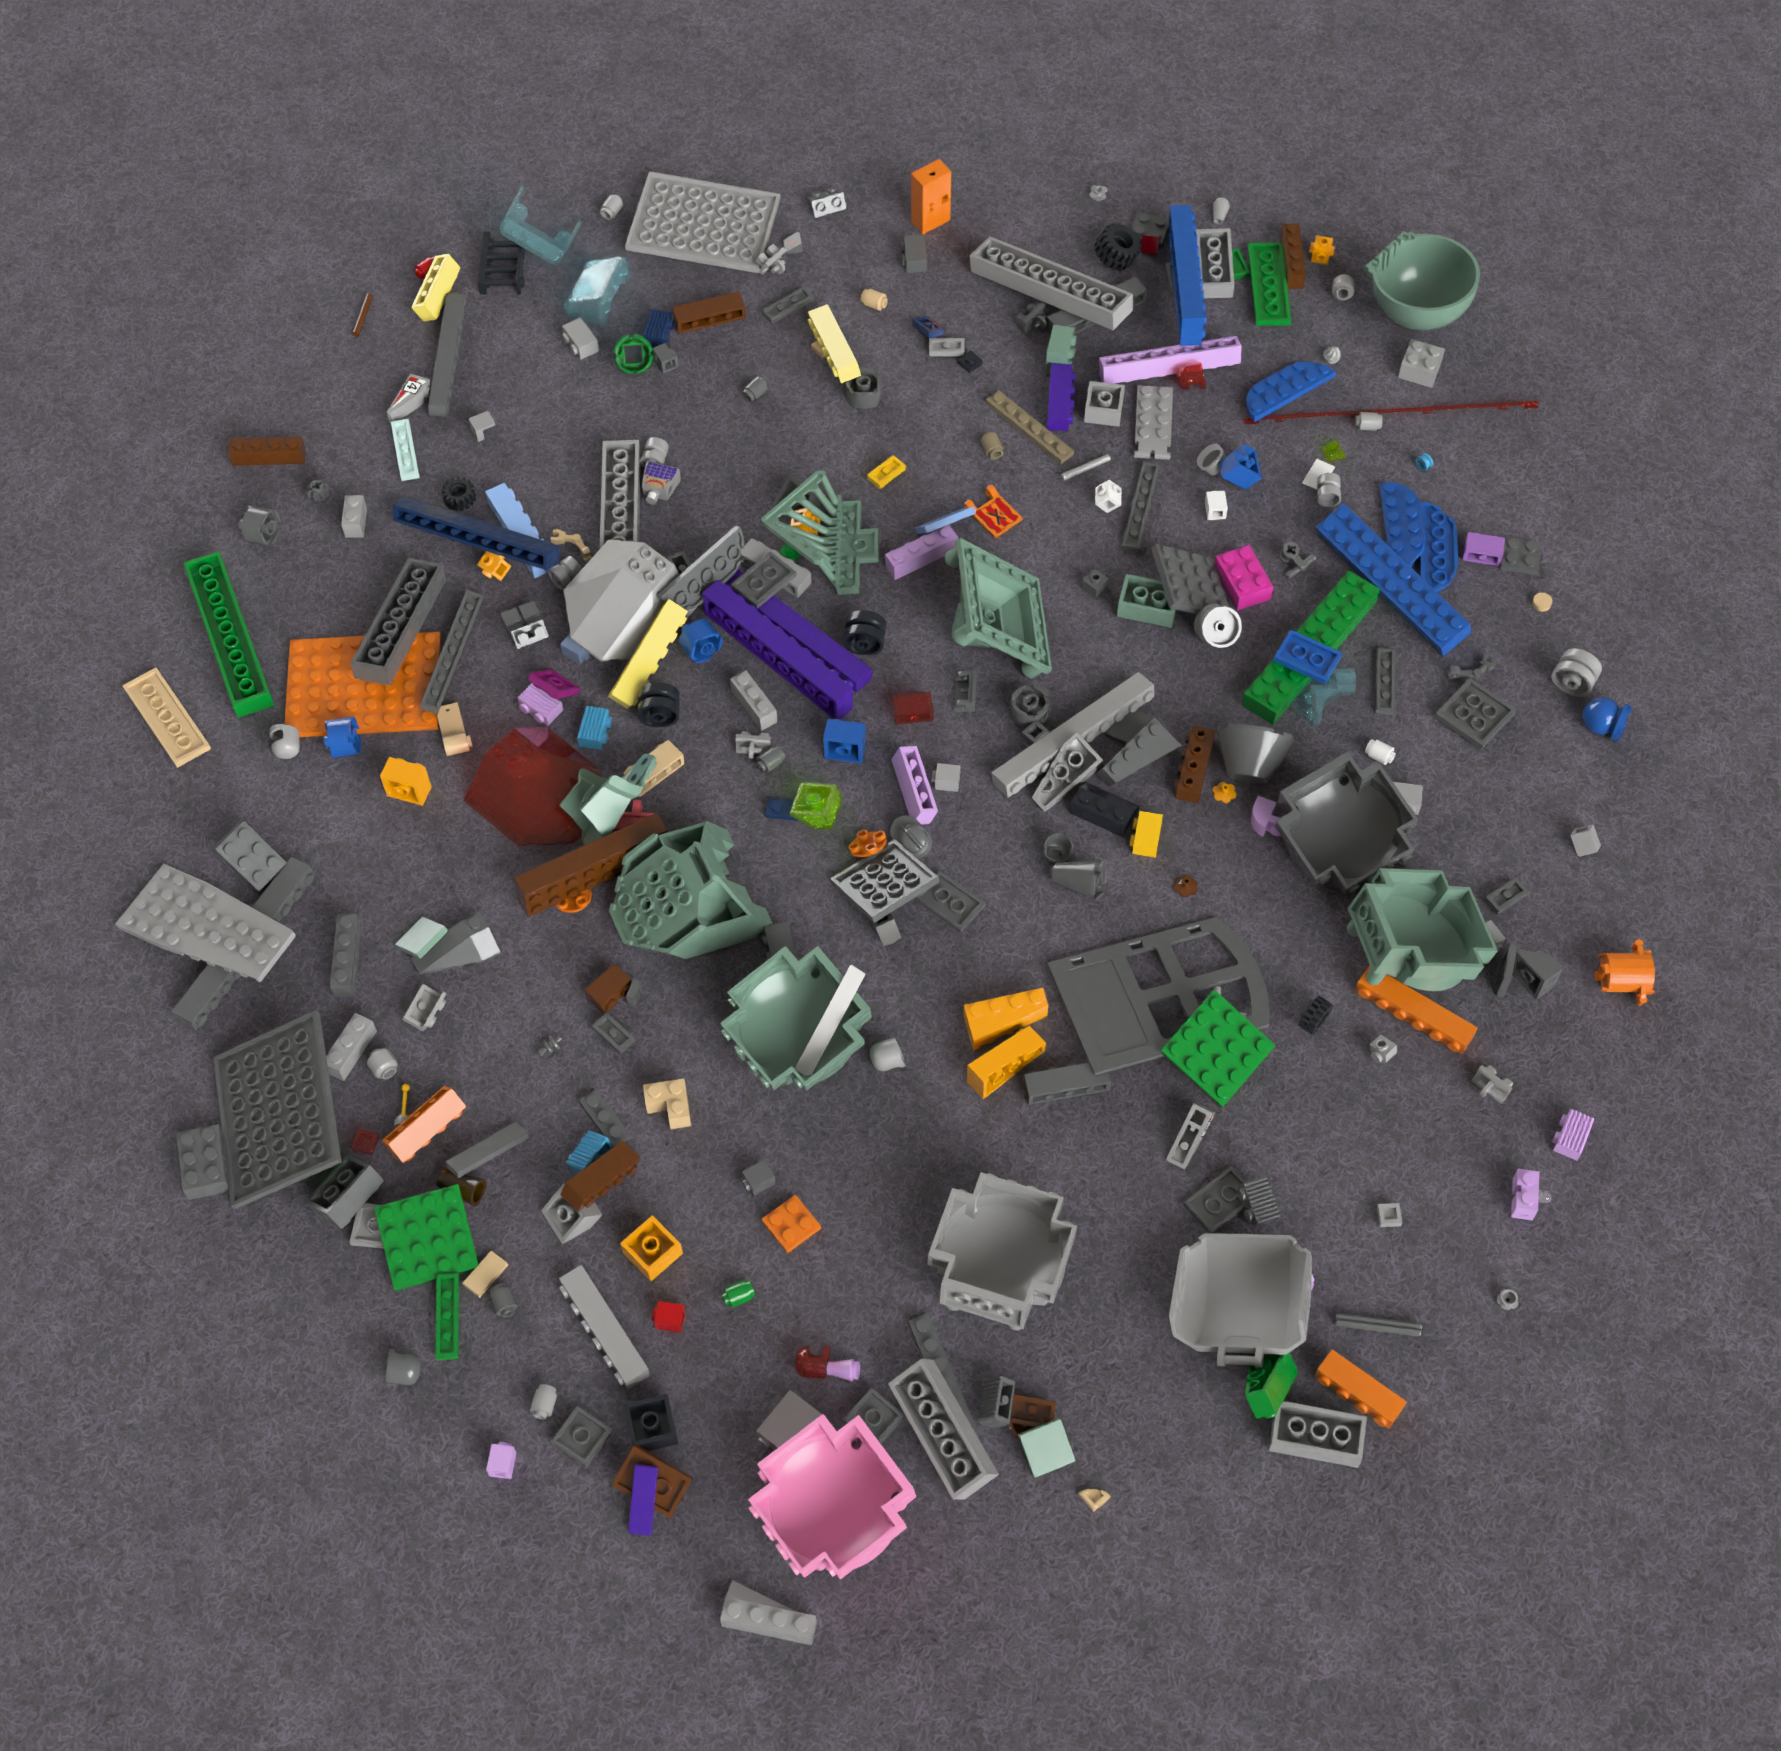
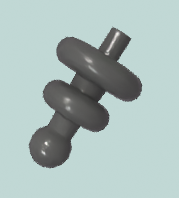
[537,1035,562,1056]

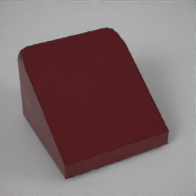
[1141,235,1160,255]

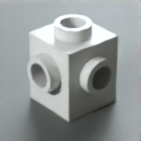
[1095,480,1122,513]

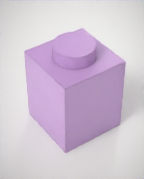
[486,1442,516,1479]

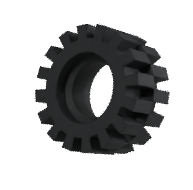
[441,477,476,511]
[1299,995,1333,1035]

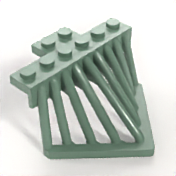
[761,471,879,595]

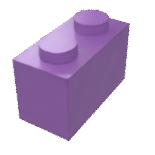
[1463,532,1505,566]

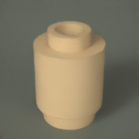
[861,289,888,311]

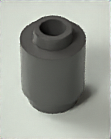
[742,377,768,403]
[756,746,785,773]
[490,1283,517,1318]

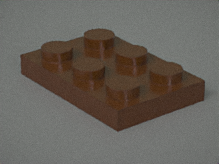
[612,1444,693,1519]

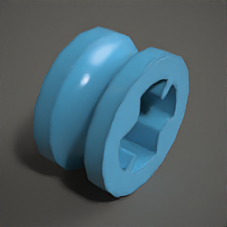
[1415,453,1433,471]

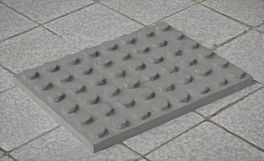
[625,171,780,273]

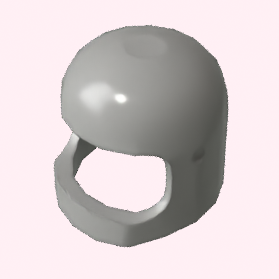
[269,724,300,759]
[870,1037,906,1071]

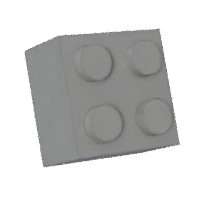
[1398,339,1445,388]
[1084,381,1125,427]

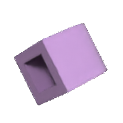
[1251,796,1281,837]

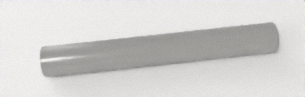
[1060,454,1111,481]

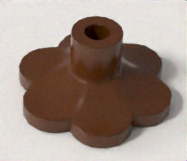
[1174,875,1198,897]

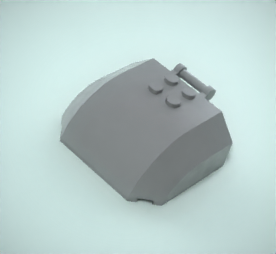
[1169,1233,1312,1368]

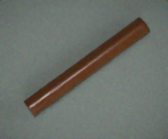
[352,293,373,337]

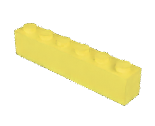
[808,304,861,383]
[608,599,688,709]

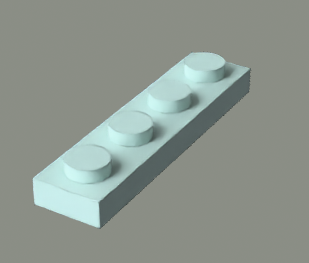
[391,419,420,481]

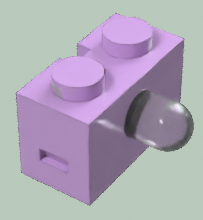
[1511,1169,1552,1220]

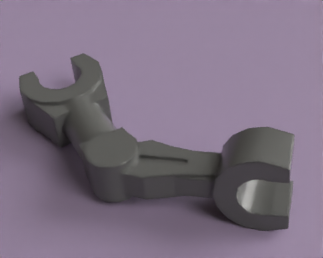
[1447,653,1497,680]

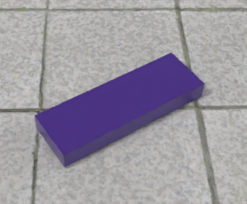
[628,1464,658,1536]

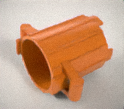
[1595,939,1655,1006]

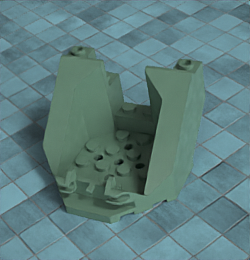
[609,821,773,959]

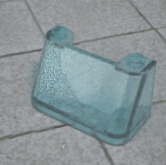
[564,256,631,327]

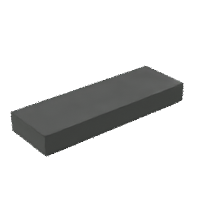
[762,286,814,324]

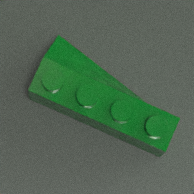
[1245,1353,1298,1419]

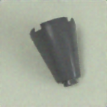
[1049,860,1107,900]

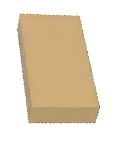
[463,1251,508,1298]

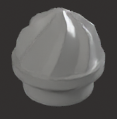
[1323,346,1341,364]

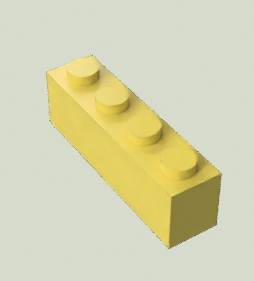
[411,254,460,321]

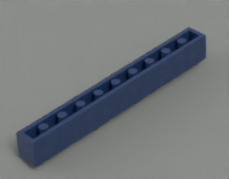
[393,497,559,570]

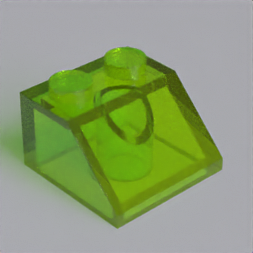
[790,782,843,830]

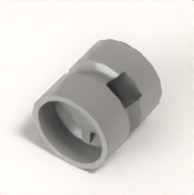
[640,437,669,468]
[1317,473,1341,507]
[548,556,582,590]

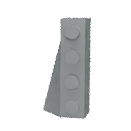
[720,1580,817,1645]

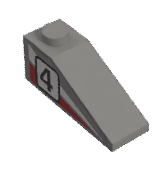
[387,374,431,424]
[1166,1103,1215,1170]

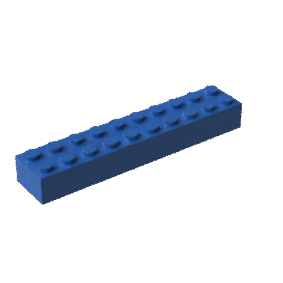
[1168,205,1207,346]
[1316,503,1471,657]

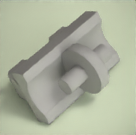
[755,244,787,275]
[736,731,771,759]
[1471,1065,1513,1104]

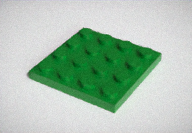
[1160,990,1276,1107]
[374,1184,479,1291]

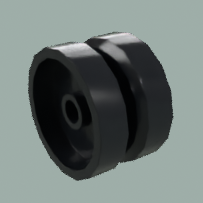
[843,610,887,656]
[637,682,680,727]

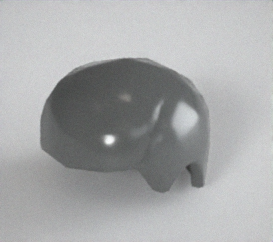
[1042,833,1073,864]

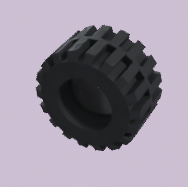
[1094,223,1142,271]

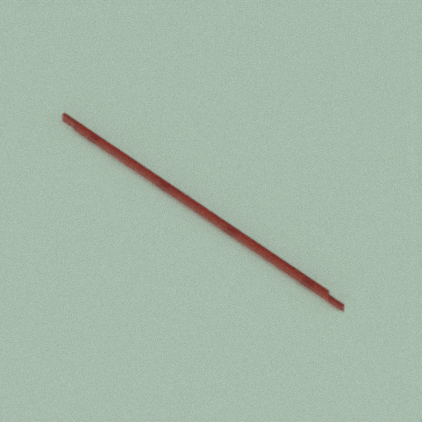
[1243,401,1539,424]

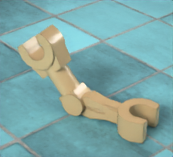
[550,529,592,562]

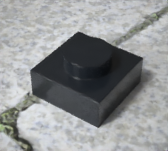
[958,350,983,373]

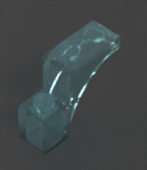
[1306,668,1357,727]

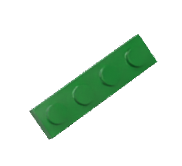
[436,1273,460,1360]

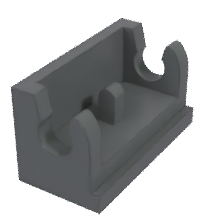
[954,670,977,712]

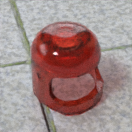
[1177,362,1207,390]
[795,1345,831,1379]

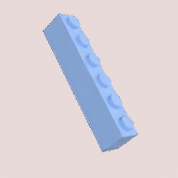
[485,483,552,578]

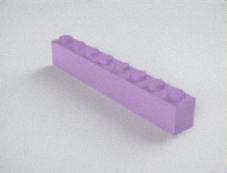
[1099,336,1241,384]

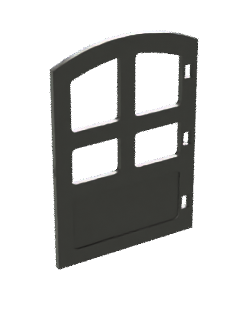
[1047,917,1270,1076]

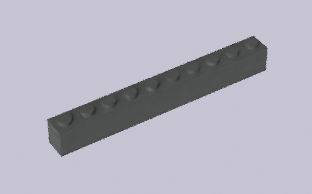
[172,857,315,1031]

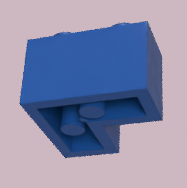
[1219,444,1262,490]

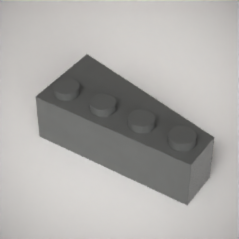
[1096,717,1181,787]

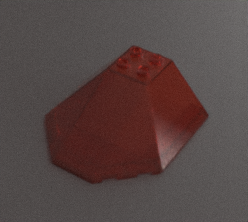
[464,727,602,846]

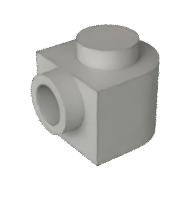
[1370,1035,1397,1064]

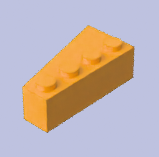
[963,988,1048,1051]
[967,1026,1046,1099]

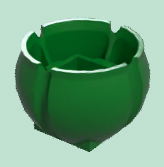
[613,334,653,375]

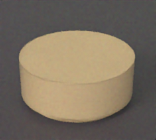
[1532,593,1552,612]

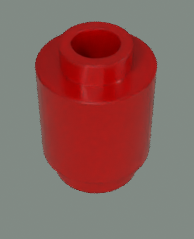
[414,257,435,280]

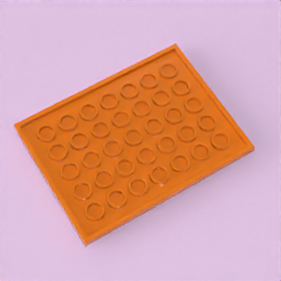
[284,632,441,737]

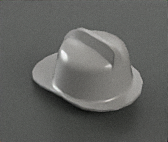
[1197,444,1226,476]

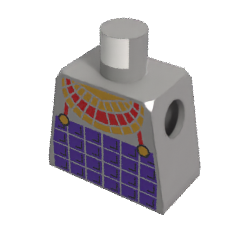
[642,461,681,505]

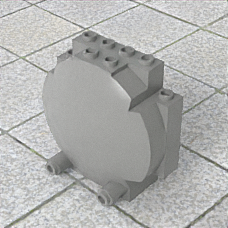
[928,1173,1077,1330]

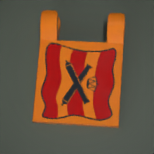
[964,485,1023,539]

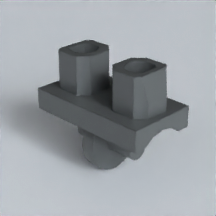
[1016,302,1047,335]

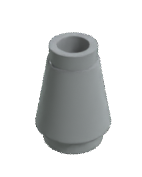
[1213,198,1230,224]

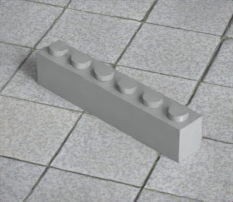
[559,1265,650,1390]

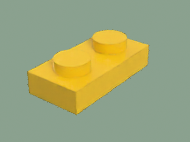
[867,455,906,489]

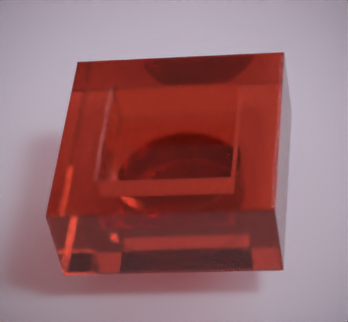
[351,1128,380,1155]

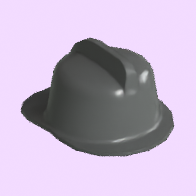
[890,815,932,858]

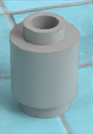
[600,195,623,220]
[1355,412,1382,431]
[530,1384,557,1420]

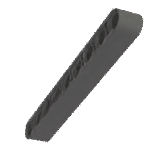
[428,293,466,417]

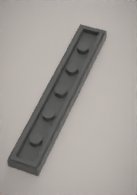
[1121,461,1160,553]

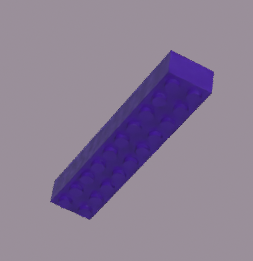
[702,580,853,719]

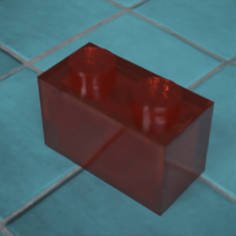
[893,691,934,725]

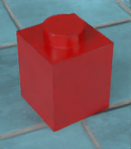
[651,1301,686,1333]

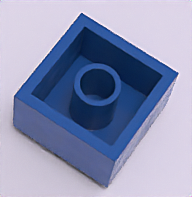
[823,719,866,764]

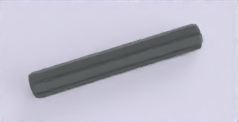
[1334,1313,1422,1337]

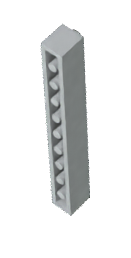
[991,672,1154,798]

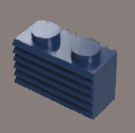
[643,309,674,347]

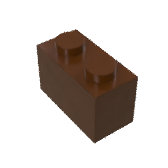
[585,964,632,1013]

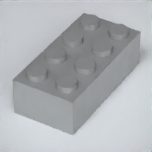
[1195,229,1234,298]
[1269,1401,1367,1468]

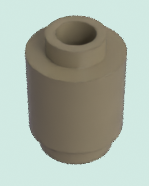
[980,432,1003,460]

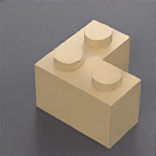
[643,1079,691,1129]

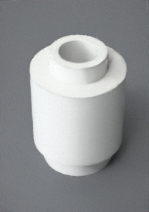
[1365,739,1396,765]

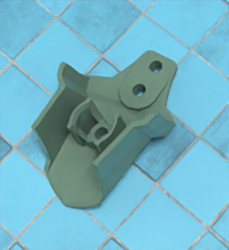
[559,754,657,846]

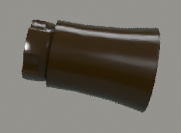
[437,1169,486,1207]

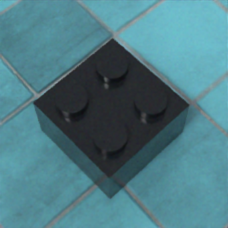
[624,1394,678,1451]

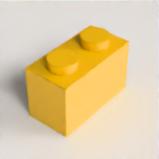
[1130,811,1163,858]

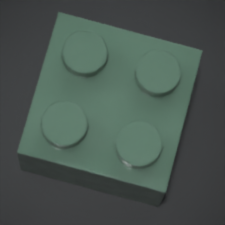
[1046,325,1077,375]

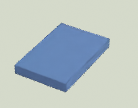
[914,506,976,534]

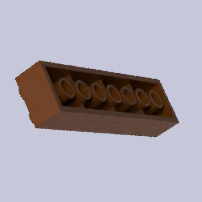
[514,813,668,917]

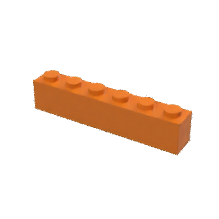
[1355,965,1478,1054]

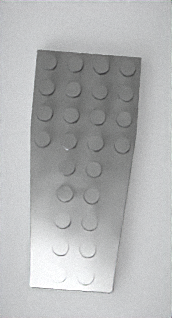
[115,864,296,982]

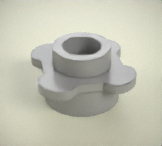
[1090,185,1107,201]

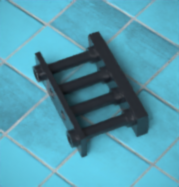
[477,232,529,295]

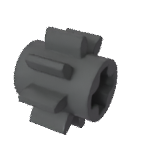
[306,479,330,502]

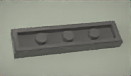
[1375,648,1396,715]
[446,1122,529,1178]

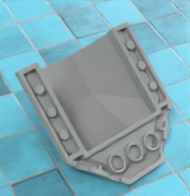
[563,540,697,662]

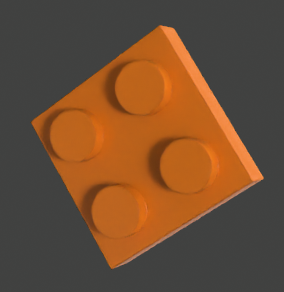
[761,1195,821,1253]

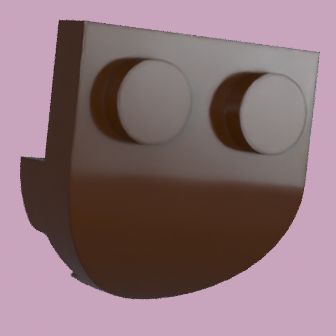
[1009,1394,1057,1441]

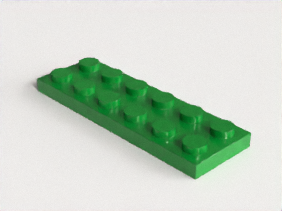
[1247,243,1291,326]

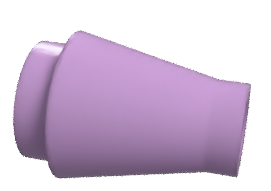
[827,1359,860,1381]

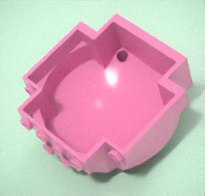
[748,1414,916,1580]

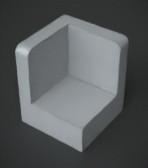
[469,411,495,442]
[1570,824,1601,857]

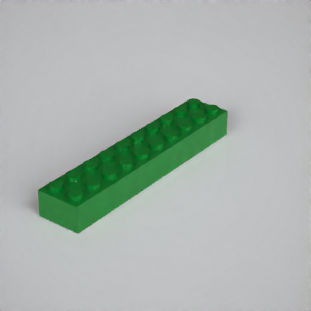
[183,551,275,718]
[1242,571,1380,725]

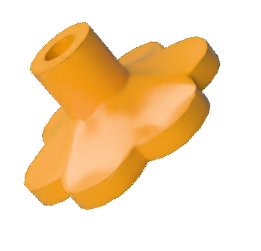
[1212,782,1237,803]

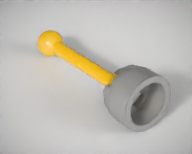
[394,1084,410,1129]

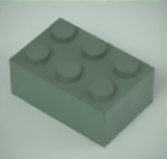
[1117,574,1176,628]

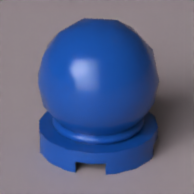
[1582,697,1633,742]

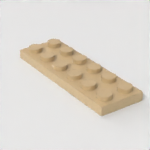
[122,668,211,768]

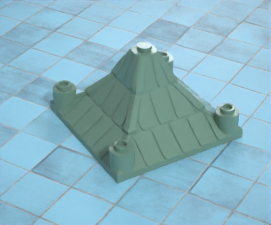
[945,538,1052,679]

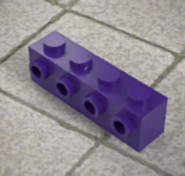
[1047,363,1075,431]

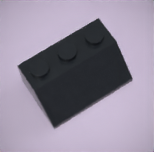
[1070,783,1140,837]

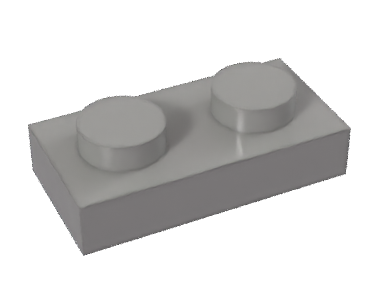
[929,338,964,356]

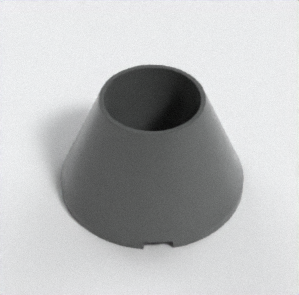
[1217,724,1295,784]

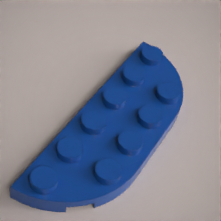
[1246,362,1336,422]
[1379,482,1425,567]
[1419,501,1458,592]

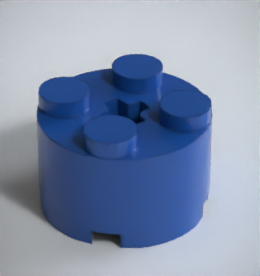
[679,618,723,663]
[324,717,361,758]

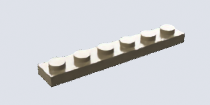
[986,390,1074,464]

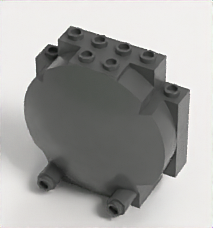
[1275,752,1418,895]

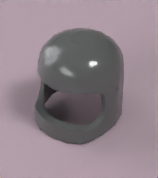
[386,1349,421,1385]

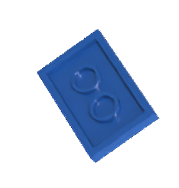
[1273,630,1343,685]

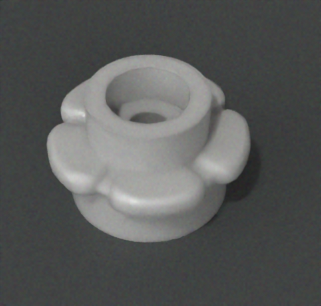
[1497,1289,1518,1310]

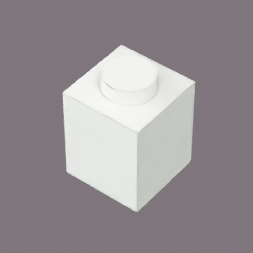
[1205,491,1228,520]

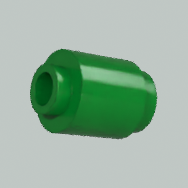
[722,1280,755,1308]

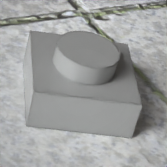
[1377,1203,1402,1227]

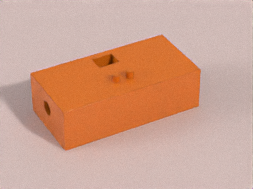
[911,159,951,234]

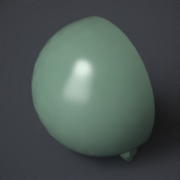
[1364,231,1480,331]

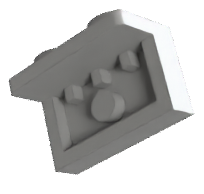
[402,984,447,1031]

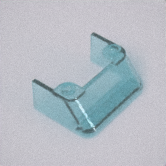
[500,185,584,264]

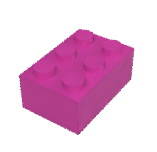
[1214,545,1273,611]

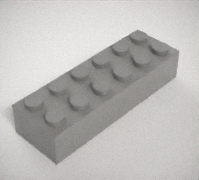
[888,1359,999,1500]

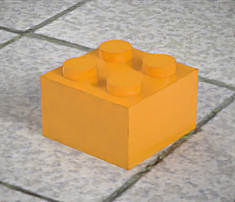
[380,757,432,806]
[620,1215,683,1282]

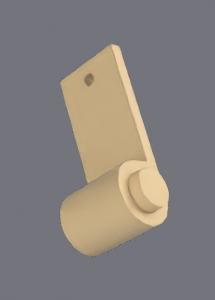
[437,702,472,756]

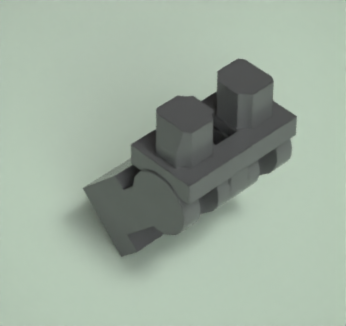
[500,601,549,649]

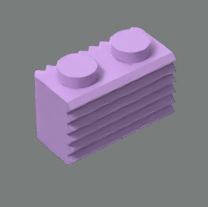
[518,683,563,726]
[1552,1109,1594,1160]

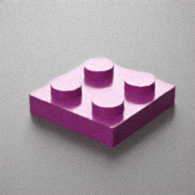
[528,669,581,699]

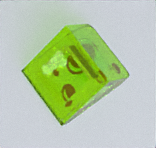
[1321,439,1347,462]

